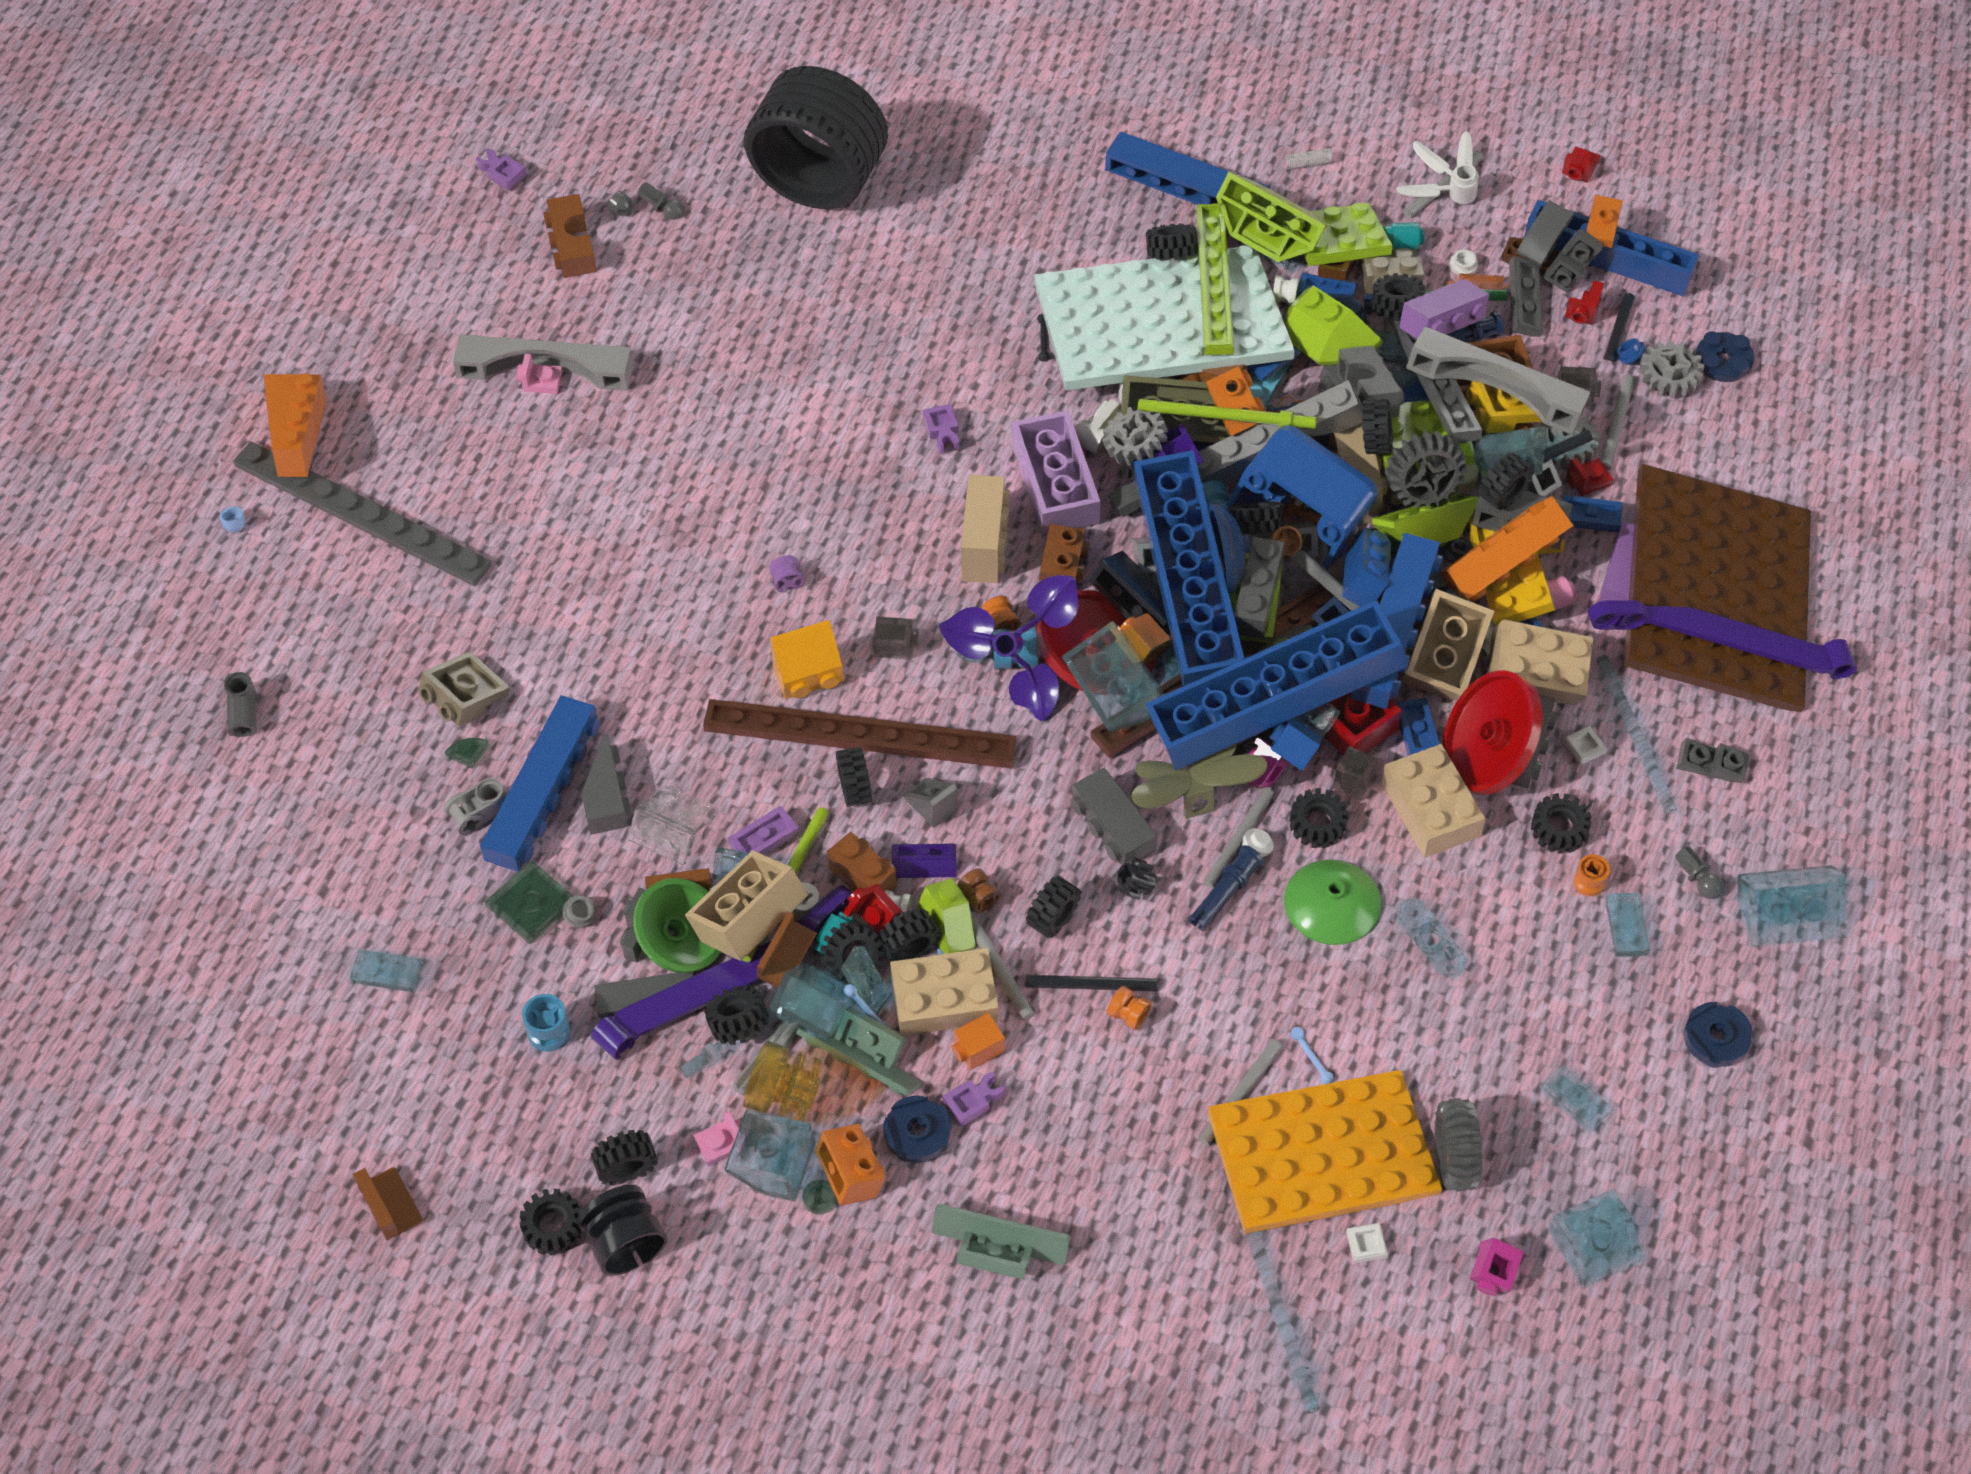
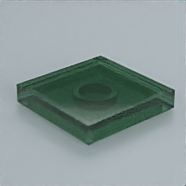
[484,861,573,944]

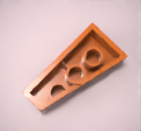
[263,373,326,477]
[1439,496,1573,603]

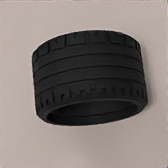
[743,66,888,209]

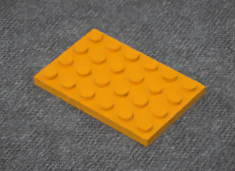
[1207,1070,1442,1234]

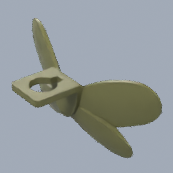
[1131,744,1267,819]

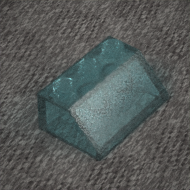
[1062,621,1165,732]
[1737,865,1847,947]

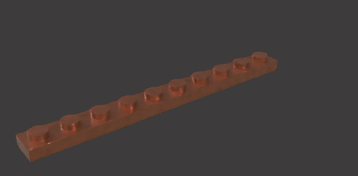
[1091,583,1344,759]
[703,699,1017,769]

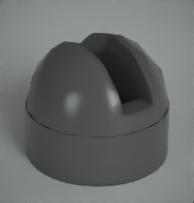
[608,191,632,216]

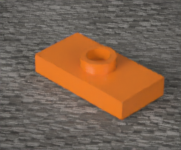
[1586,195,1623,248]

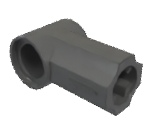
[224,672,257,737]

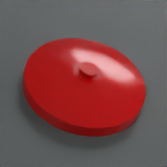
[1037,590,1156,697]
[1442,670,1543,795]

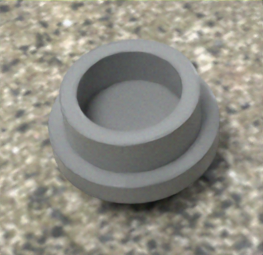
[563,896,595,928]

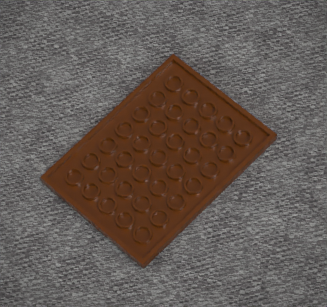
[1624,464,1811,712]

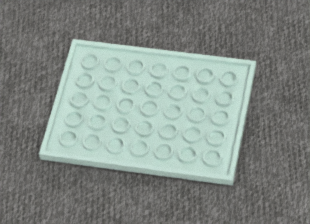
[1034,245,1294,391]

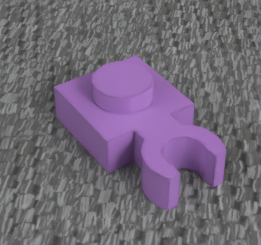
[476,148,527,190]
[923,404,959,454]
[943,1072,1005,1127]

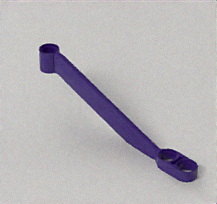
[1588,600,1857,679]
[591,885,852,1060]

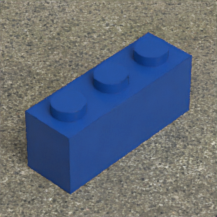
[1342,527,1391,607]

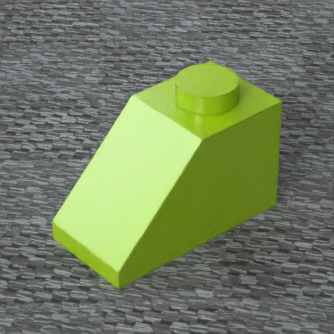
[916,878,976,954]

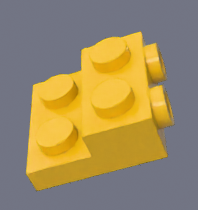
[1466,381,1542,433]

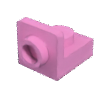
[517,354,563,394]
[693,1111,747,1167]

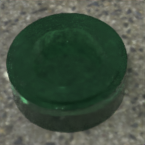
[802,1180,837,1215]

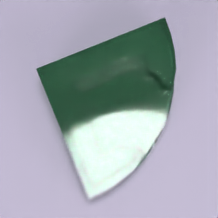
[445,738,489,769]

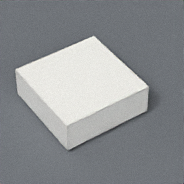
[1563,726,1607,765]
[1346,1223,1389,1263]

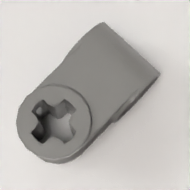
[444,778,506,835]

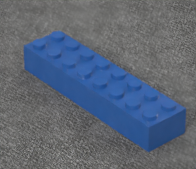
[1134,450,1244,686]
[1145,600,1408,771]

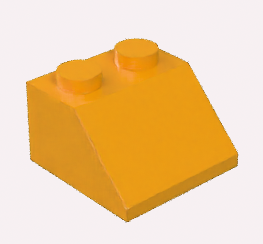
[770,620,844,699]

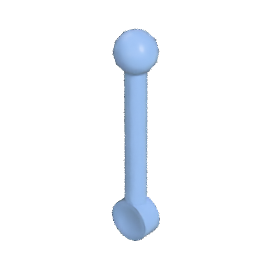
[844,984,890,1028]
[1291,1027,1334,1084]

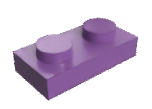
[728,806,799,860]

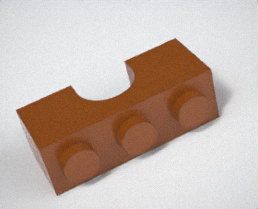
[543,194,597,278]

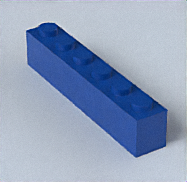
[1105,131,1271,205]
[1524,200,1699,297]
[1351,533,1443,709]
[480,695,600,872]

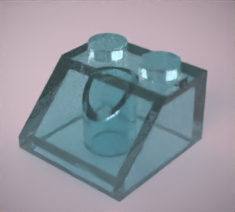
[1474,426,1546,479]
[769,962,862,1039]
[725,1109,816,1202]
[1548,1188,1644,1289]

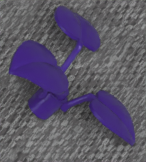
[939,575,1079,721]

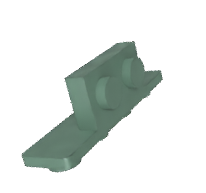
[796,1007,922,1096]
[932,1204,1070,1280]

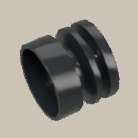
[576,1185,667,1276]

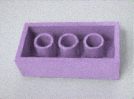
[1011,410,1100,535]

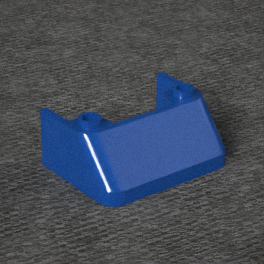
[1226,425,1378,569]

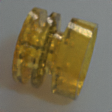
[743,1041,822,1126]

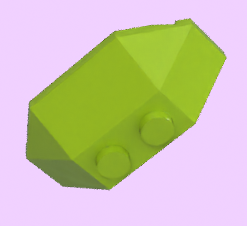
[1216,172,1327,262]
[1284,285,1383,365]
[1372,493,1478,548]

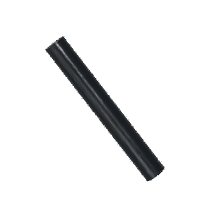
[1603,293,1635,362]

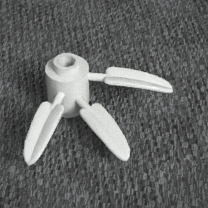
[1396,131,1479,204]

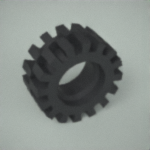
[1146,223,1198,260]
[1372,273,1425,321]
[1362,399,1393,454]
[1478,452,1534,511]
[1228,501,1284,535]
[836,746,872,807]
[1289,788,1348,848]
[1531,793,1592,854]
[1026,875,1082,938]
[877,908,941,962]
[820,922,885,985]
[704,985,769,1045]
[591,1130,658,1186]
[519,1188,583,1255]

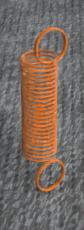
[1444,273,1510,289]

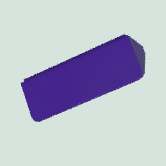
[892,843,956,878]

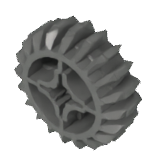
[1385,430,1467,509]
[1434,1098,1483,1192]

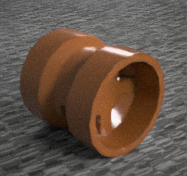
[1268,526,1302,561]
[957,868,1001,914]

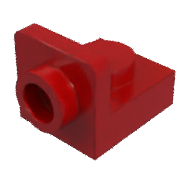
[1562,146,1601,183]
[1565,280,1604,325]
[1566,458,1614,496]
[843,883,902,936]

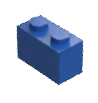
[1270,716,1322,771]

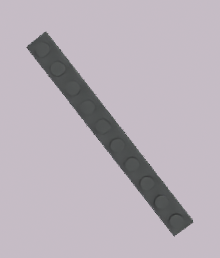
[233,441,492,587]

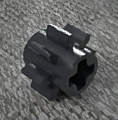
[1117,857,1157,900]

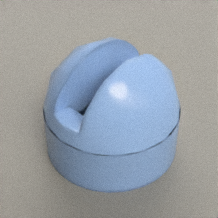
[219,507,246,533]

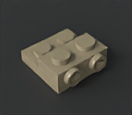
[1360,248,1424,294]
[419,651,510,727]

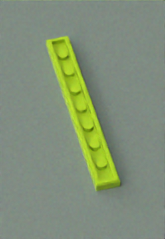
[1196,204,1234,355]

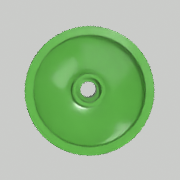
[1284,859,1381,945]
[633,878,721,973]

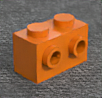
[1205,366,1266,436]
[815,1124,885,1206]

